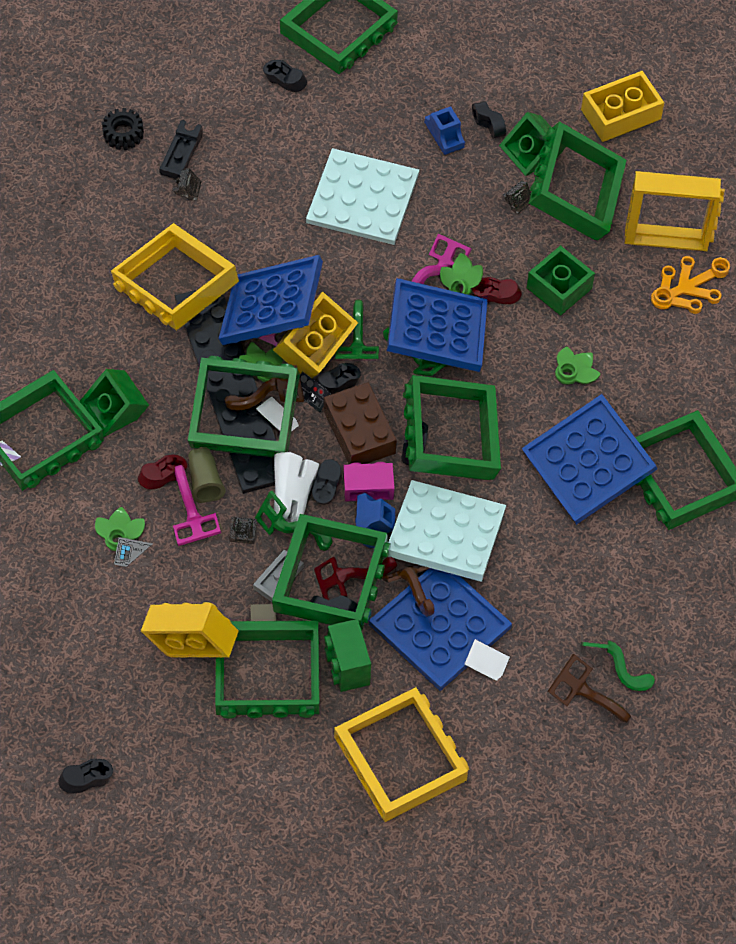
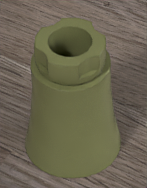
[188,447,226,503]

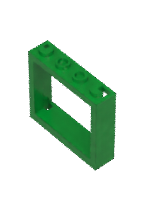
[280,0,398,74]
[529,121,627,240]
[188,356,300,457]
[0,370,104,491]
[403,375,501,480]
[635,410,736,530]
[272,514,391,631]
[215,621,319,719]

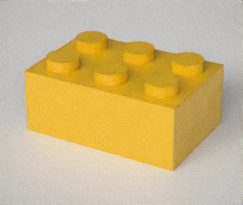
[581,71,664,142]
[273,292,358,378]
[141,602,239,657]

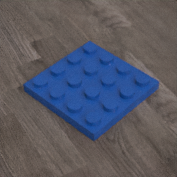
[218,255,323,345]
[387,278,488,372]
[522,394,657,525]
[369,568,512,691]

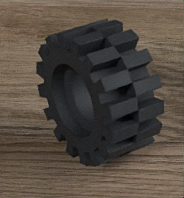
[102,108,144,150]

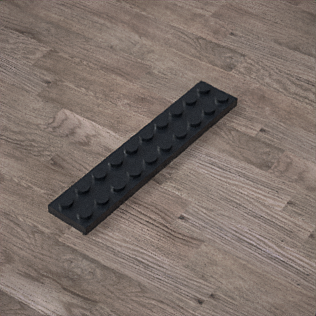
[174,289,276,494]

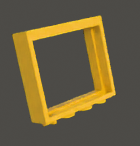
[625,171,725,251]
[111,223,239,331]
[334,687,469,822]

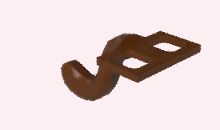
[225,365,305,410]
[382,564,435,617]
[547,654,631,723]

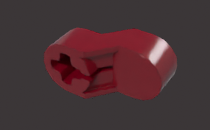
[472,277,522,304]
[137,455,188,489]

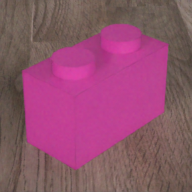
[343,462,394,501]

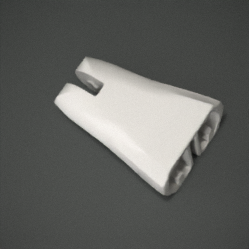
[274,452,320,522]

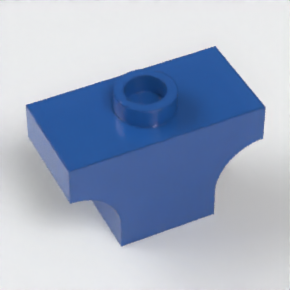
[424,106,465,155]
[355,493,396,548]

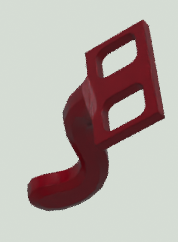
[314,557,397,600]

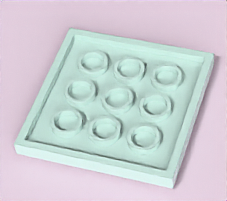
[306,148,419,245]
[388,480,506,582]

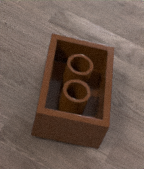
[324,382,397,464]

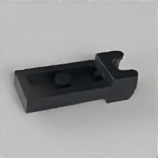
[159,120,203,180]

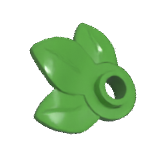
[440,253,483,295]
[239,342,283,382]
[555,347,600,384]
[95,507,145,551]

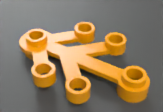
[651,256,730,314]

